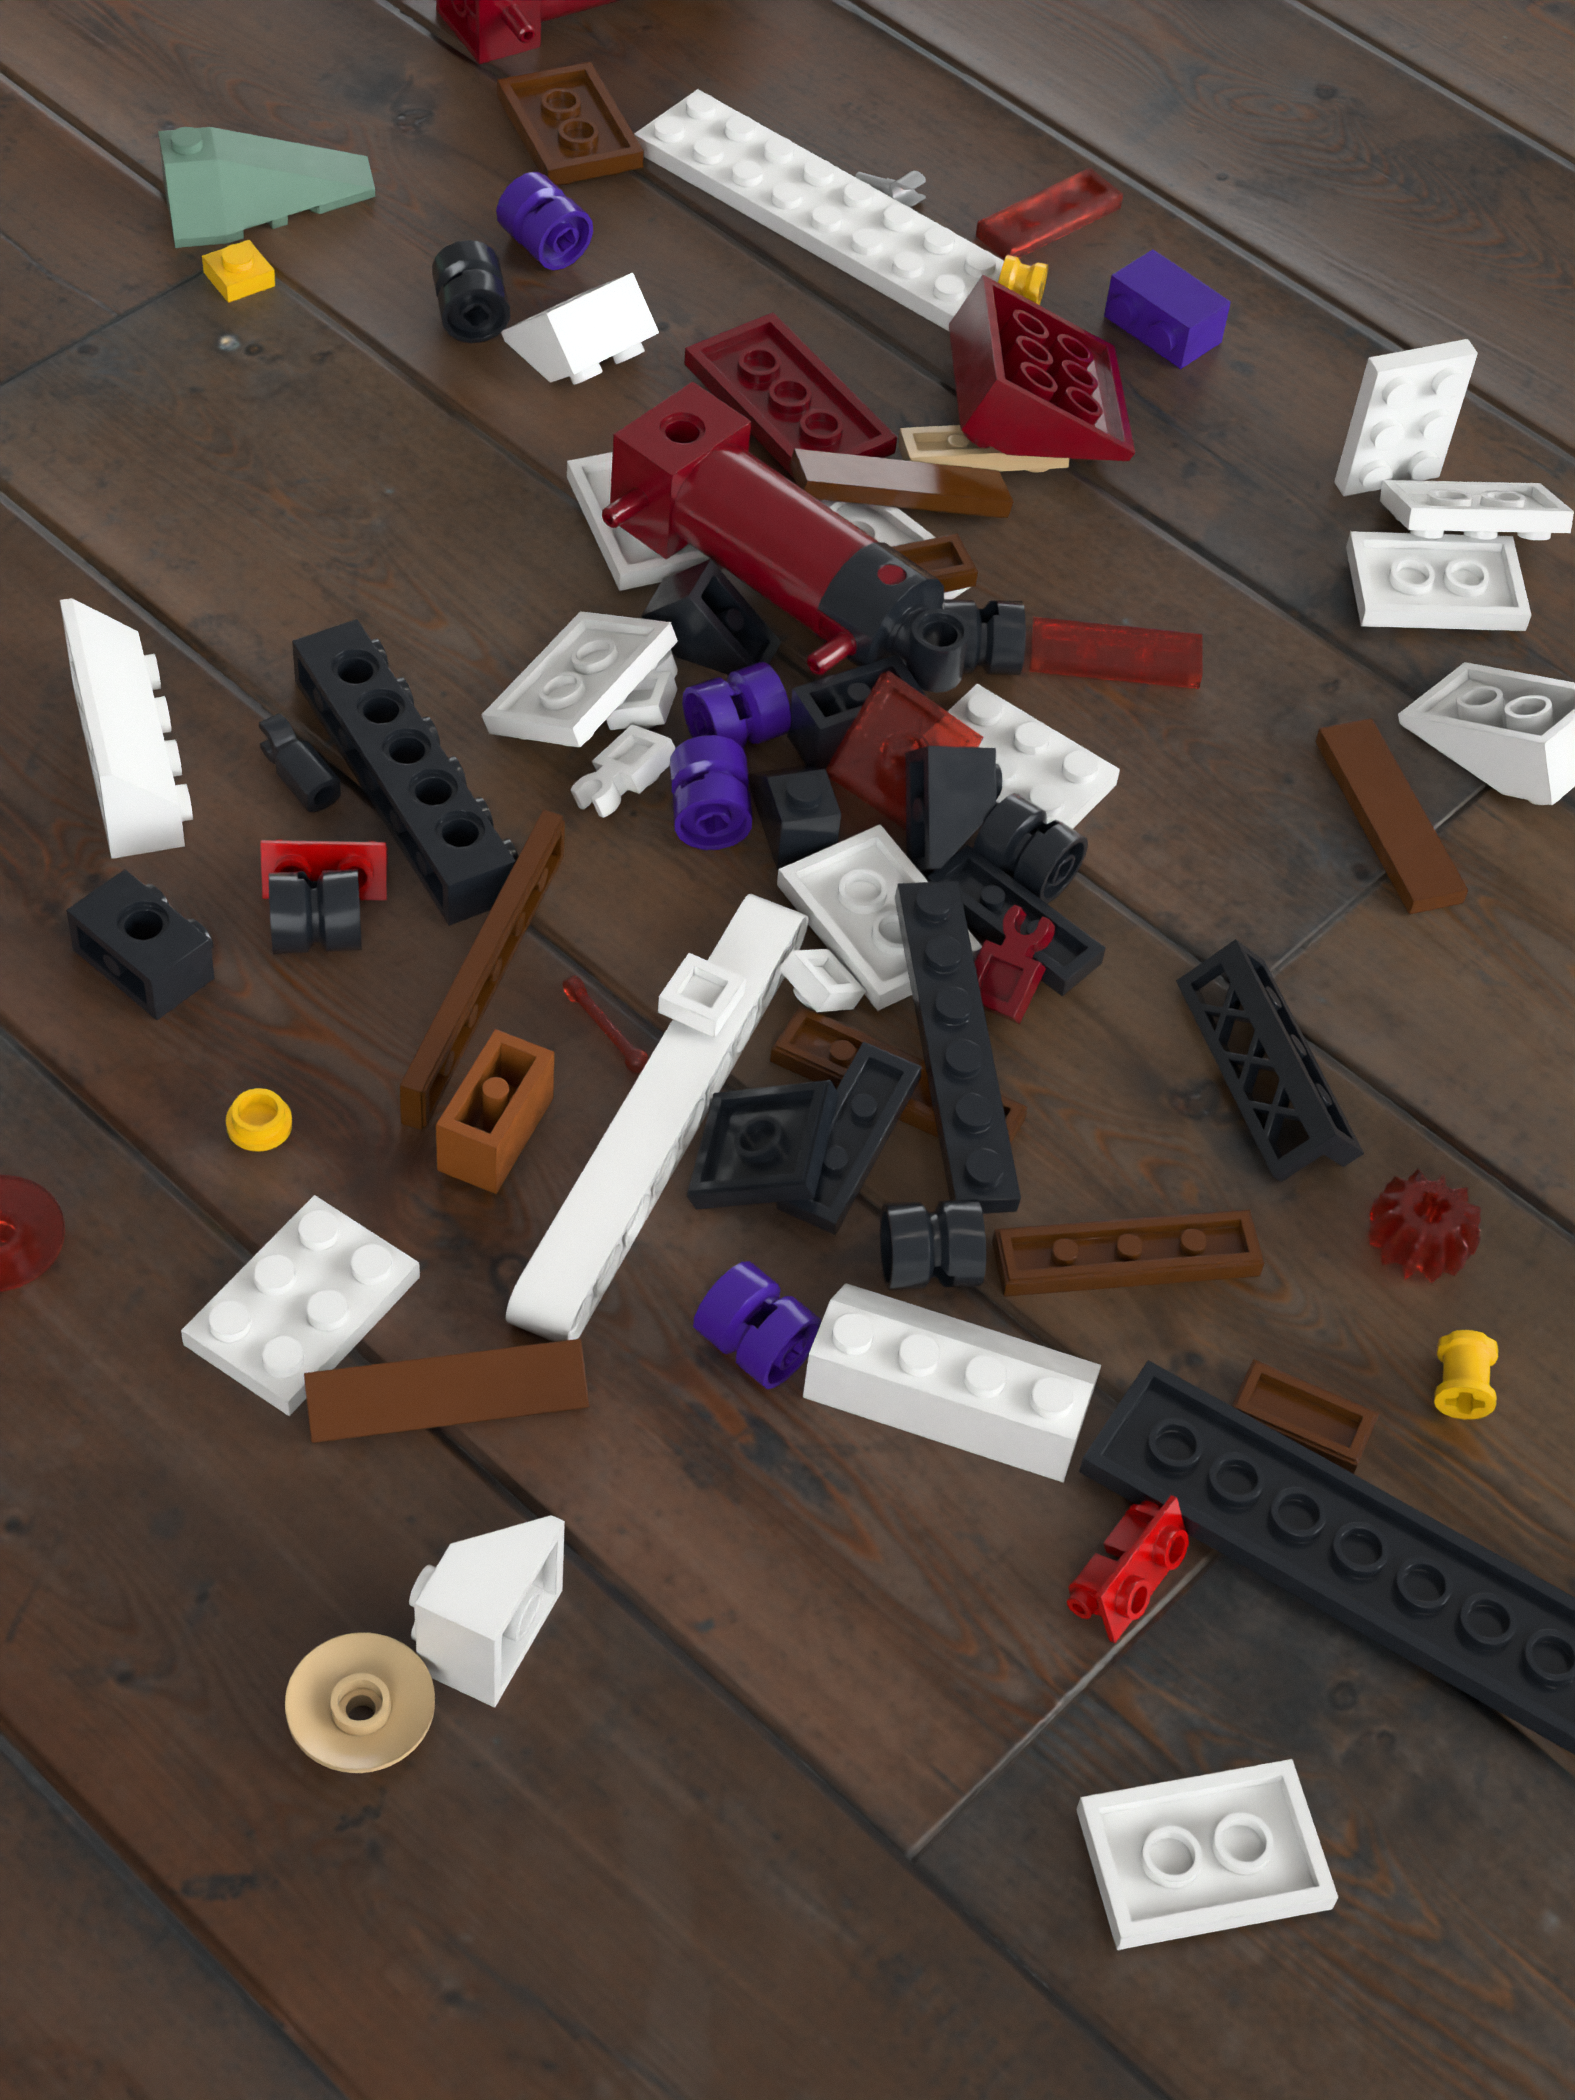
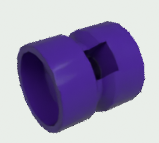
[496,172,593,270]
[682,662,791,748]
[670,735,752,850]
[693,1261,822,1389]

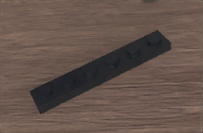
[894,881,1021,1214]

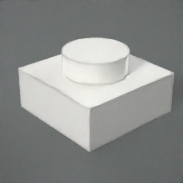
[779,949,866,1012]
[658,953,746,1038]

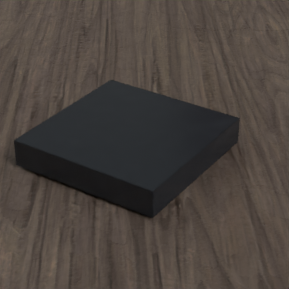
[687,1080,839,1210]

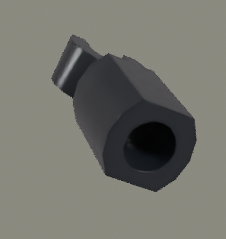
[259,713,341,812]

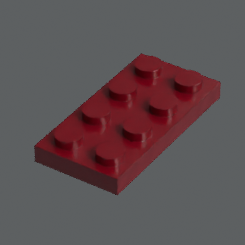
[684,312,897,479]

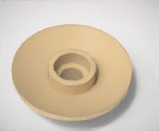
[285,1633,435,1773]

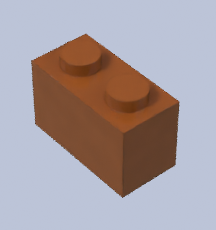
[436,1029,554,1194]

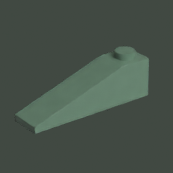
[158,127,375,248]

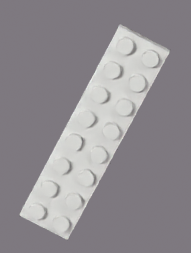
[634,89,1004,331]

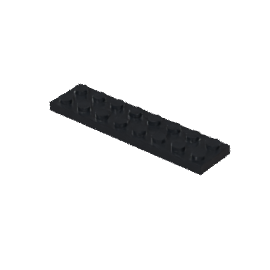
[1079,1360,1575,1755]

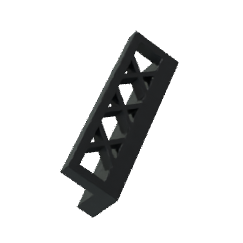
[1176,939,1364,1182]

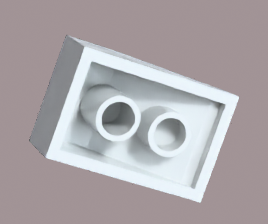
[1398,662,1575,805]

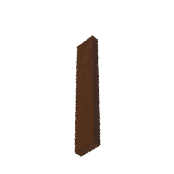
[400,809,565,1130]

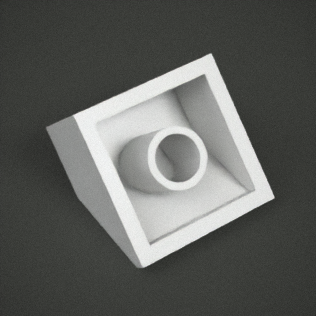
[501,273,659,385]
[409,1515,565,1708]

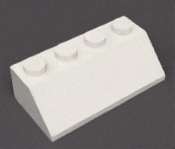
[60,598,193,859]
[803,1283,1101,1483]

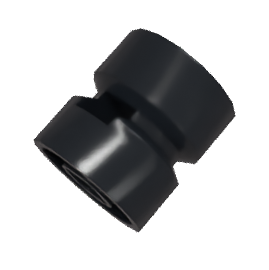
[432,240,510,343]
[942,599,1026,675]
[973,793,1088,904]
[269,869,362,954]
[880,1199,986,1290]

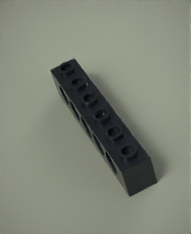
[292,619,519,926]

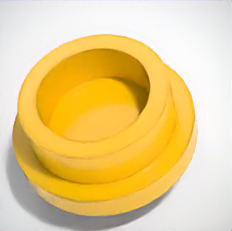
[226,1088,292,1152]

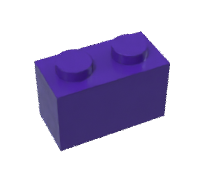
[1104,249,1231,369]

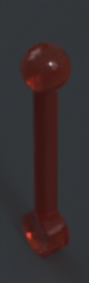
[562,975,649,1074]

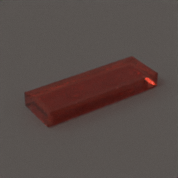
[976,168,1123,260]
[1029,617,1203,689]

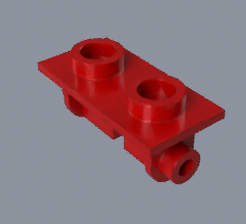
[260,839,388,900]
[1067,1495,1190,1643]

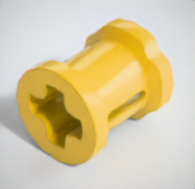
[1434,1330,1498,1420]

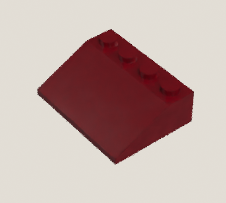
[949,275,1135,461]

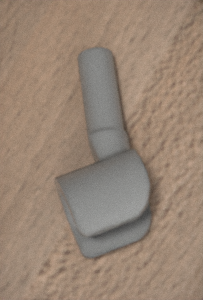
[855,171,926,208]

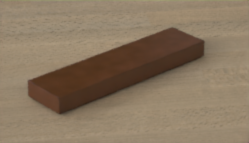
[789,449,1014,518]
[1315,718,1468,915]
[770,1005,1028,1144]
[992,1209,1264,1297]
[304,1339,590,1443]

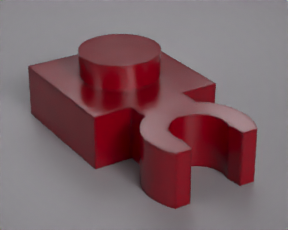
[975,905,1055,1025]

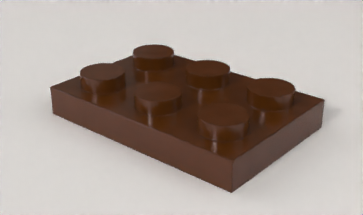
[497,62,644,185]

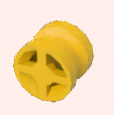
[998,255,1048,305]

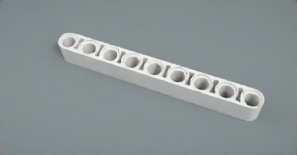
[506,894,808,1342]

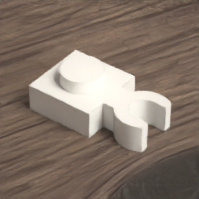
[606,649,678,730]
[570,724,676,818]

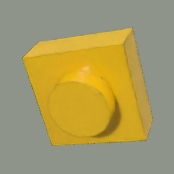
[202,240,275,303]

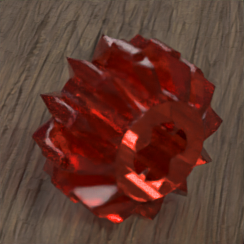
[1368,1169,1481,1284]

